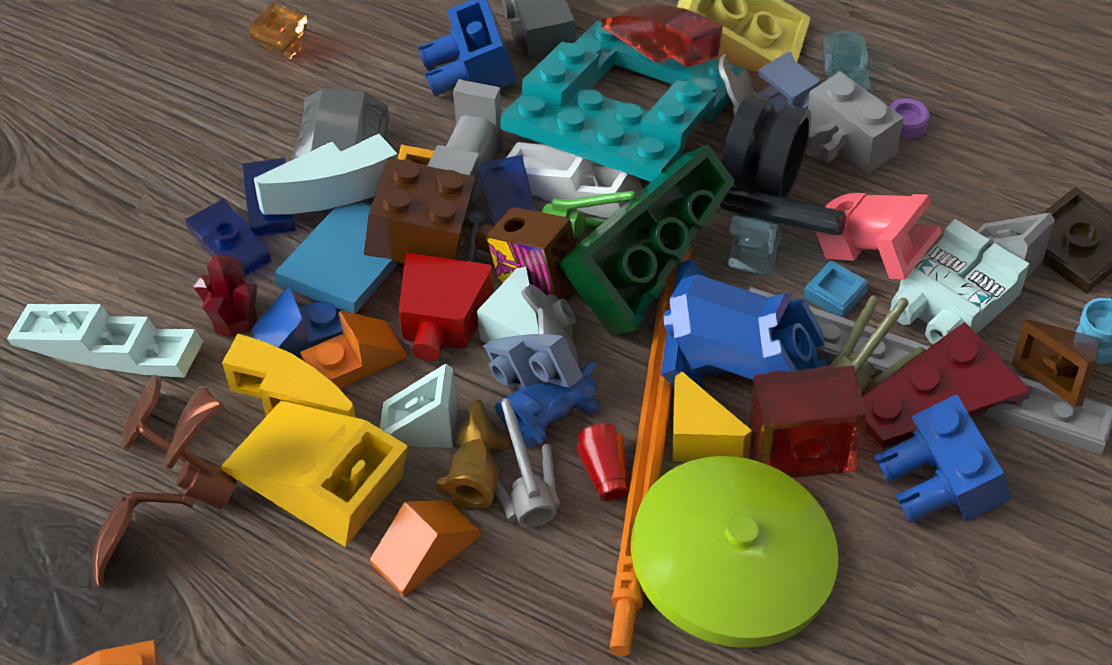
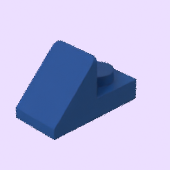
[252,287,343,358]

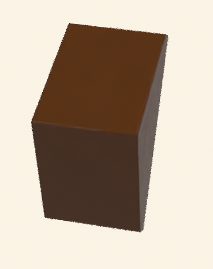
[1012,320,1100,407]

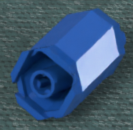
[663,274,828,396]

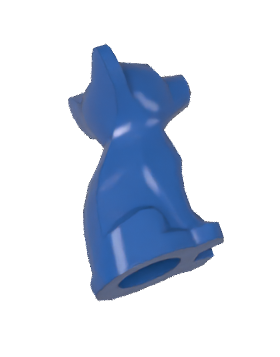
[495,361,600,447]

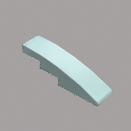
[7,304,203,378]

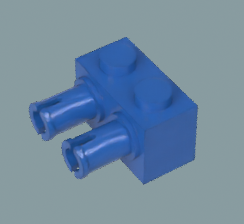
[417,0,518,97]
[874,394,1012,524]

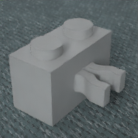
[807,71,904,175]

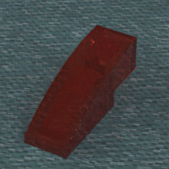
[601,5,723,68]

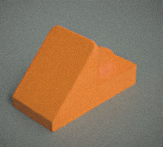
[300,311,407,388]

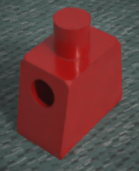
[399,253,494,361]

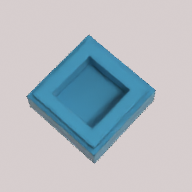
[803,260,869,318]

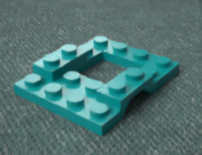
[500,21,746,182]

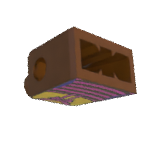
[475,207,577,301]

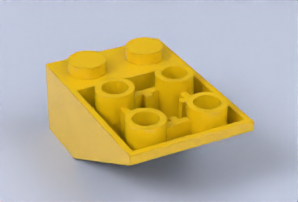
[221,400,408,547]

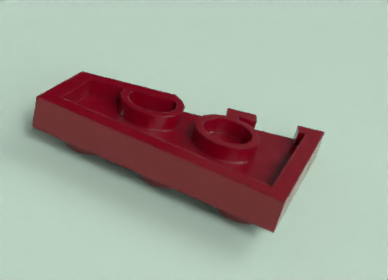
[851,322,1031,448]

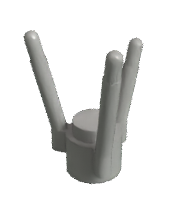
[495,398,561,528]

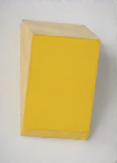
[672,371,752,462]

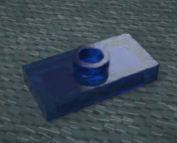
[478,155,536,226]
[242,157,296,238]
[185,199,272,276]

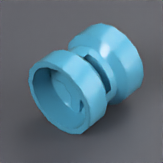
[1076,298,1112,364]

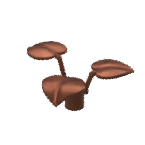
[92,374,237,588]

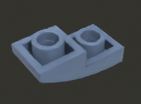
[484,334,583,389]

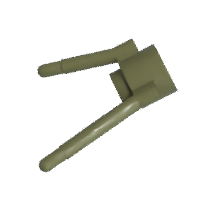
[826,295,925,402]

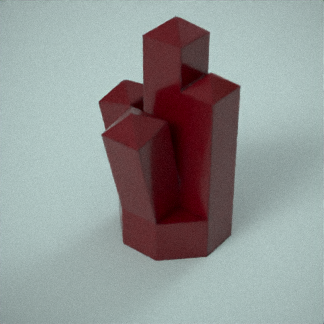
[193,254,258,338]

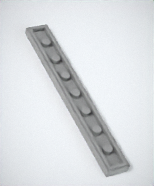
[749,287,1112,455]

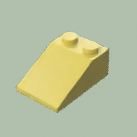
[665,0,811,72]

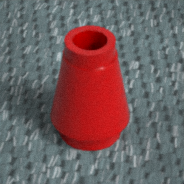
[576,423,629,501]

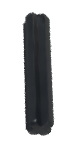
[720,187,847,235]

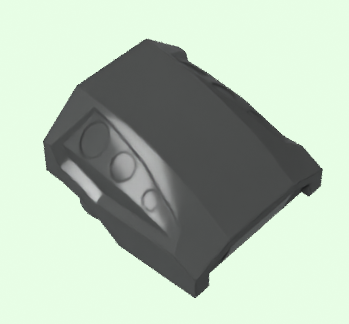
[292,88,390,160]

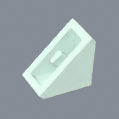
[477,267,539,343]
[380,364,458,448]

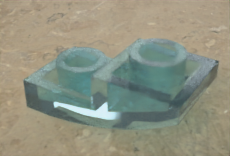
[822,30,871,93]

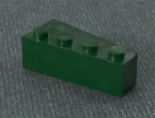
[556,144,735,336]

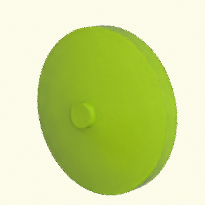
[631,456,839,648]

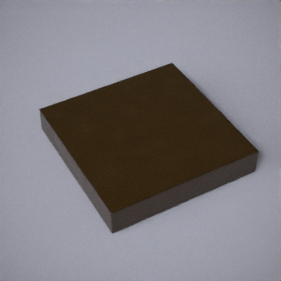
[1041,187,1112,294]

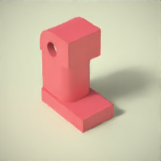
[815,193,942,280]

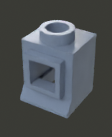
[758,51,820,115]

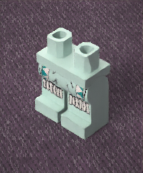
[889,219,1030,345]

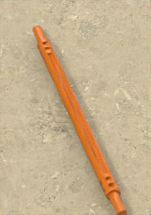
[609,245,693,656]

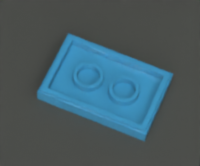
[274,201,399,314]

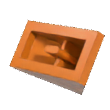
[370,500,481,597]

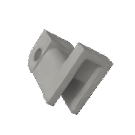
[428,79,504,202]

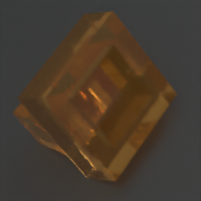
[248,3,308,59]

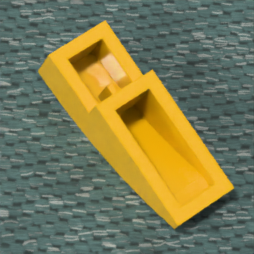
[222,334,356,418]

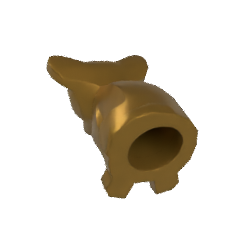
[435,400,512,509]

